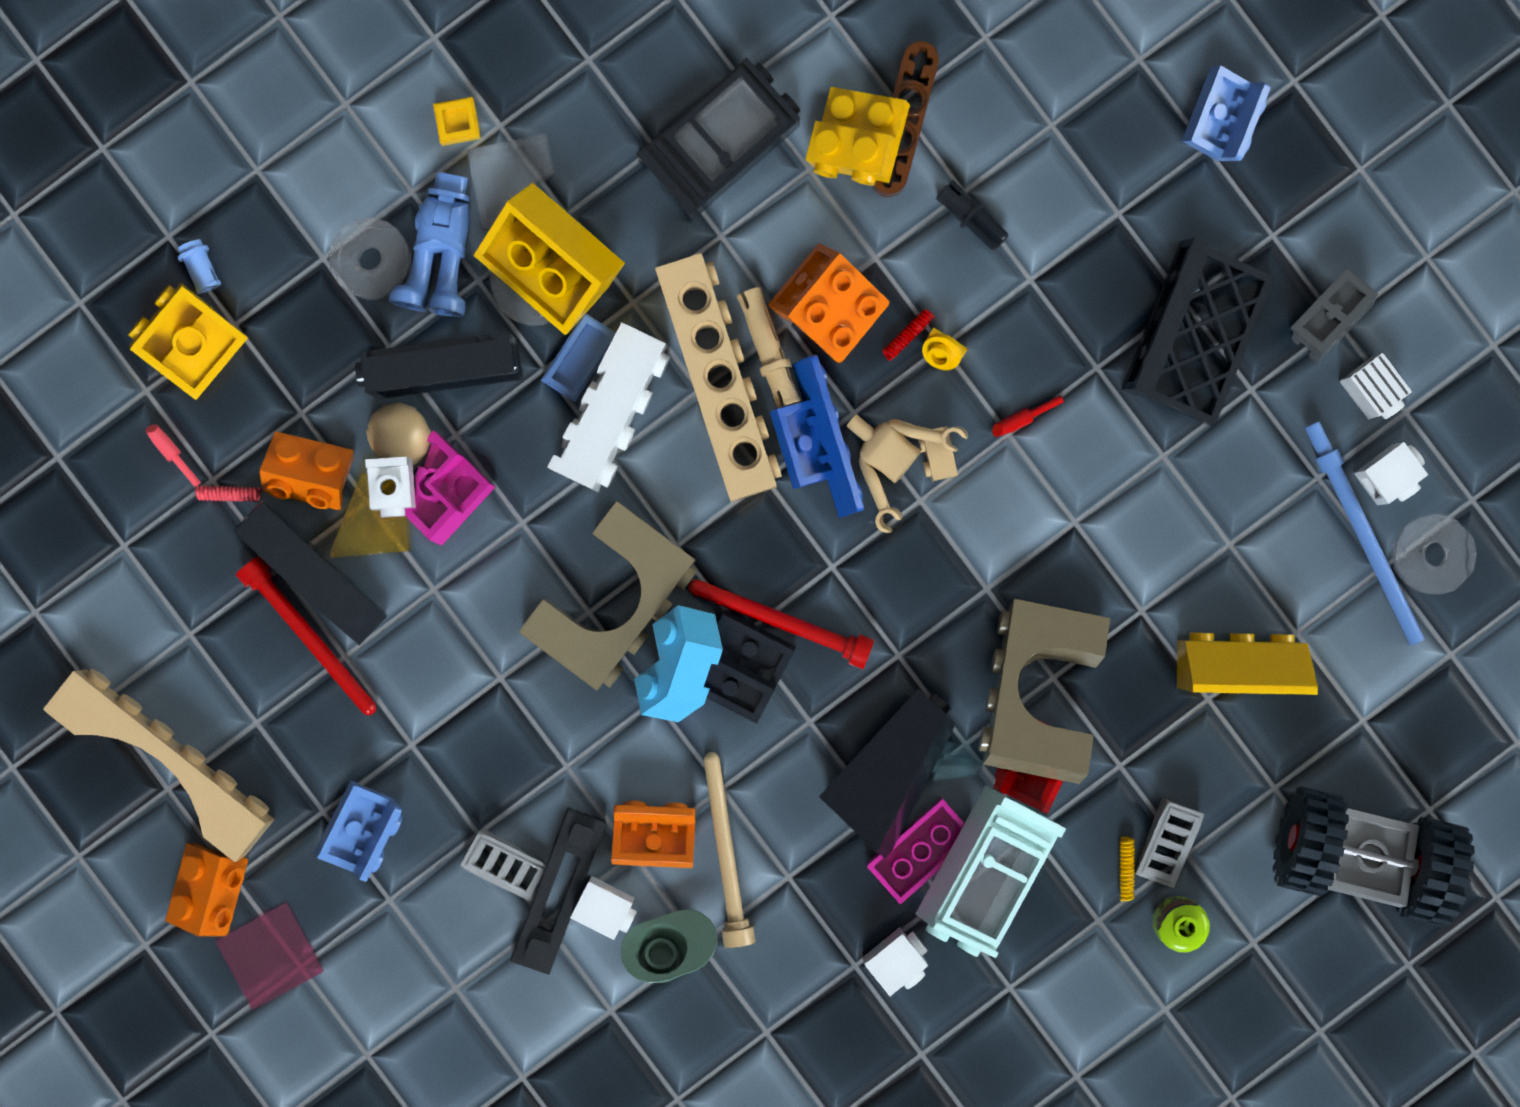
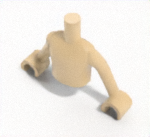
[847,414,968,533]

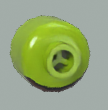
[1152,896,1210,953]

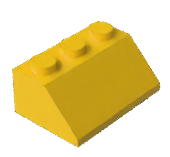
[473,183,625,335]
[1176,632,1318,695]

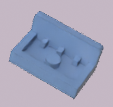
[1182,65,1271,161]
[314,780,402,882]

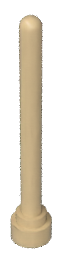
[704,752,756,948]

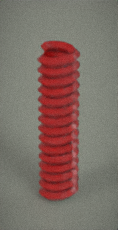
[882,309,935,361]

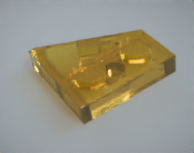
[331,473,411,558]

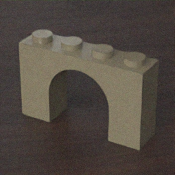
[519,501,697,691]
[978,599,1110,784]

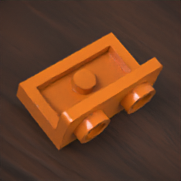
[260,431,354,510]
[611,801,696,868]
[165,843,248,936]

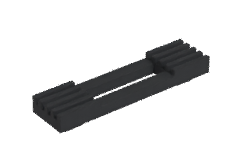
[511,807,606,975]

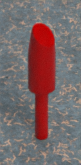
[992,395,1064,437]

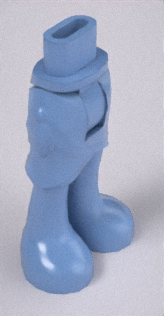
[388,172,470,317]

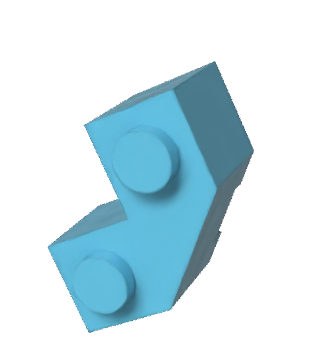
[634,605,723,722]

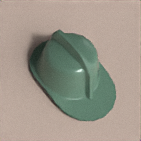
[620,909,718,983]

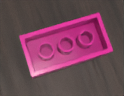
[865,796,965,904]

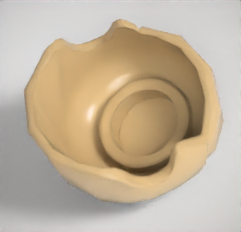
[366,402,431,465]

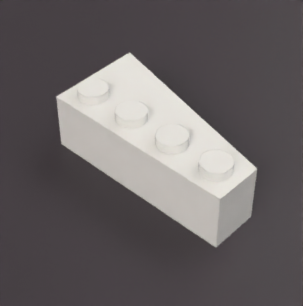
[547,322,670,492]

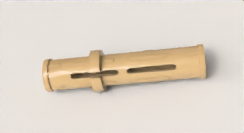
[737,287,801,409]

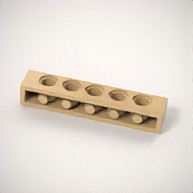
[655,253,782,502]

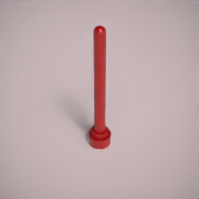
[235,556,377,716]
[688,579,875,670]

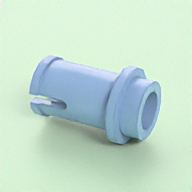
[178,239,221,294]

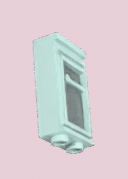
[916,785,1066,958]

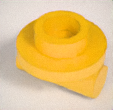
[922,328,968,371]

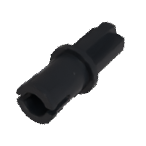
[935,180,1008,250]

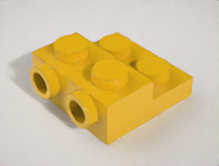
[805,87,910,186]
[128,283,248,400]

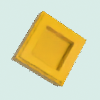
[433,97,481,146]

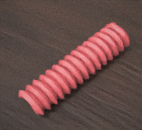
[195,485,261,502]

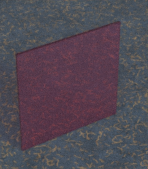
[215,902,324,1010]

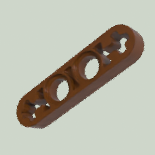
[872,41,939,197]

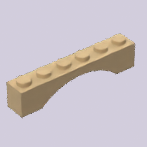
[43,669,275,862]

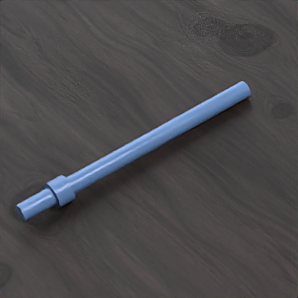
[1305,421,1425,645]

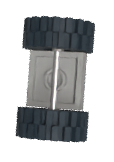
[1273,786,1475,927]

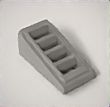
[1135,798,1205,888]
[460,828,547,902]

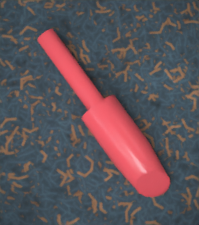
[145,424,201,487]

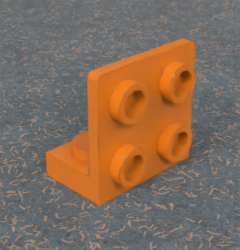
[768,243,889,363]

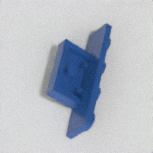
[770,355,864,518]

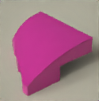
[405,430,496,546]

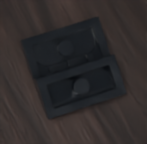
[704,610,796,724]

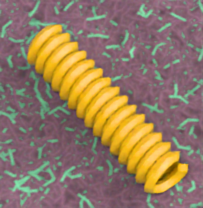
[1119,837,1135,901]

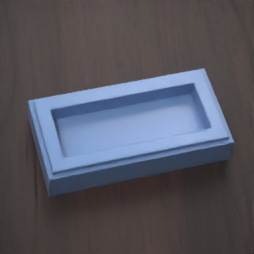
[541,314,616,403]

